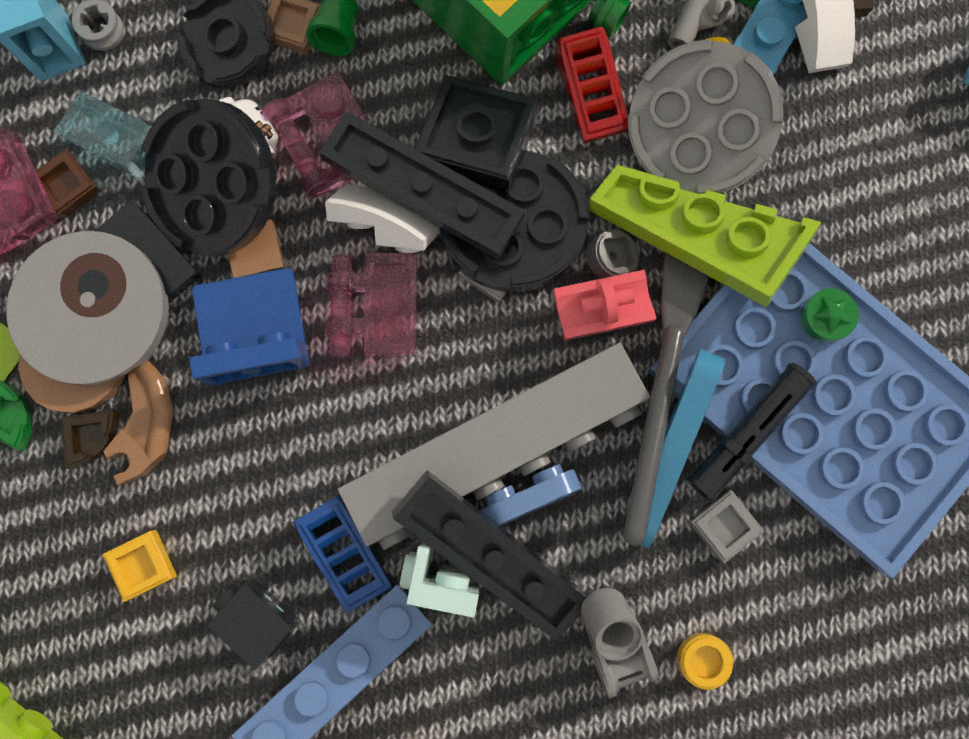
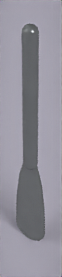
[623,253,709,546]

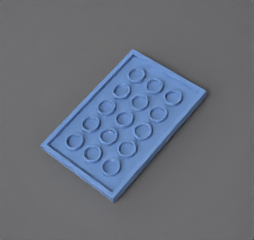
[647,244,969,579]

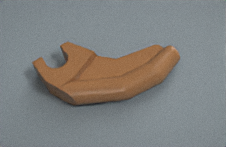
[103,360,174,485]

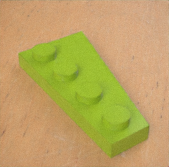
[589,165,821,308]

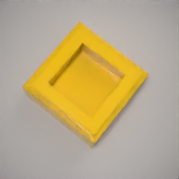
[103,530,177,602]

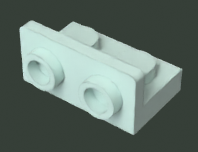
[399,542,479,618]

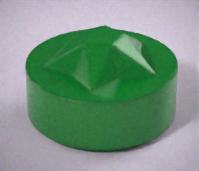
[800,288,859,343]

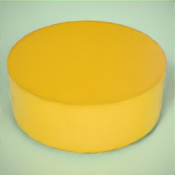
[677,633,733,690]

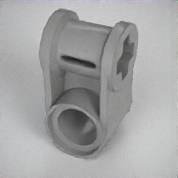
[581,588,659,699]

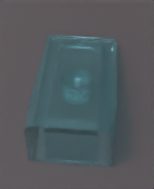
[53,91,152,181]

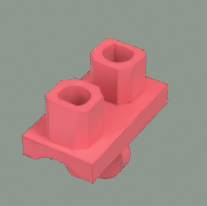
[553,270,656,341]

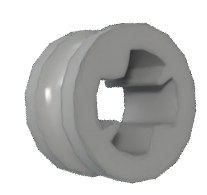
[72,0,125,51]

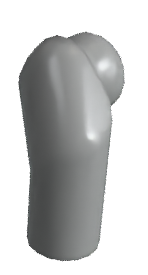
[667,0,735,49]

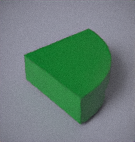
[0,381,32,451]

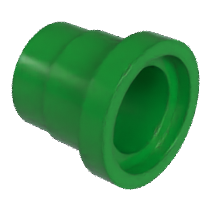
[306,0,359,56]

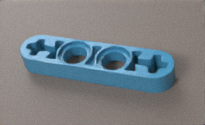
[640,349,726,549]

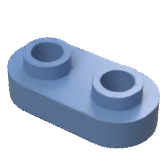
[481,464,583,527]

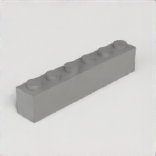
[338,342,650,550]

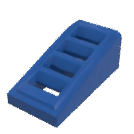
[293,495,393,614]

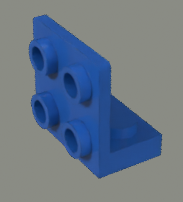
[189,268,310,386]

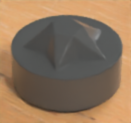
[587,229,639,279]

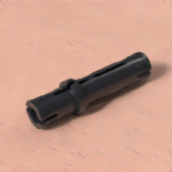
[686,363,817,503]

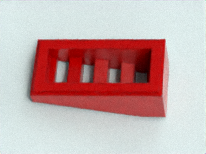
[554,27,629,144]

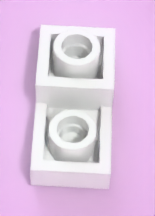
[795,0,855,73]
[325,184,440,253]

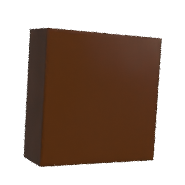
[26,148,102,221]

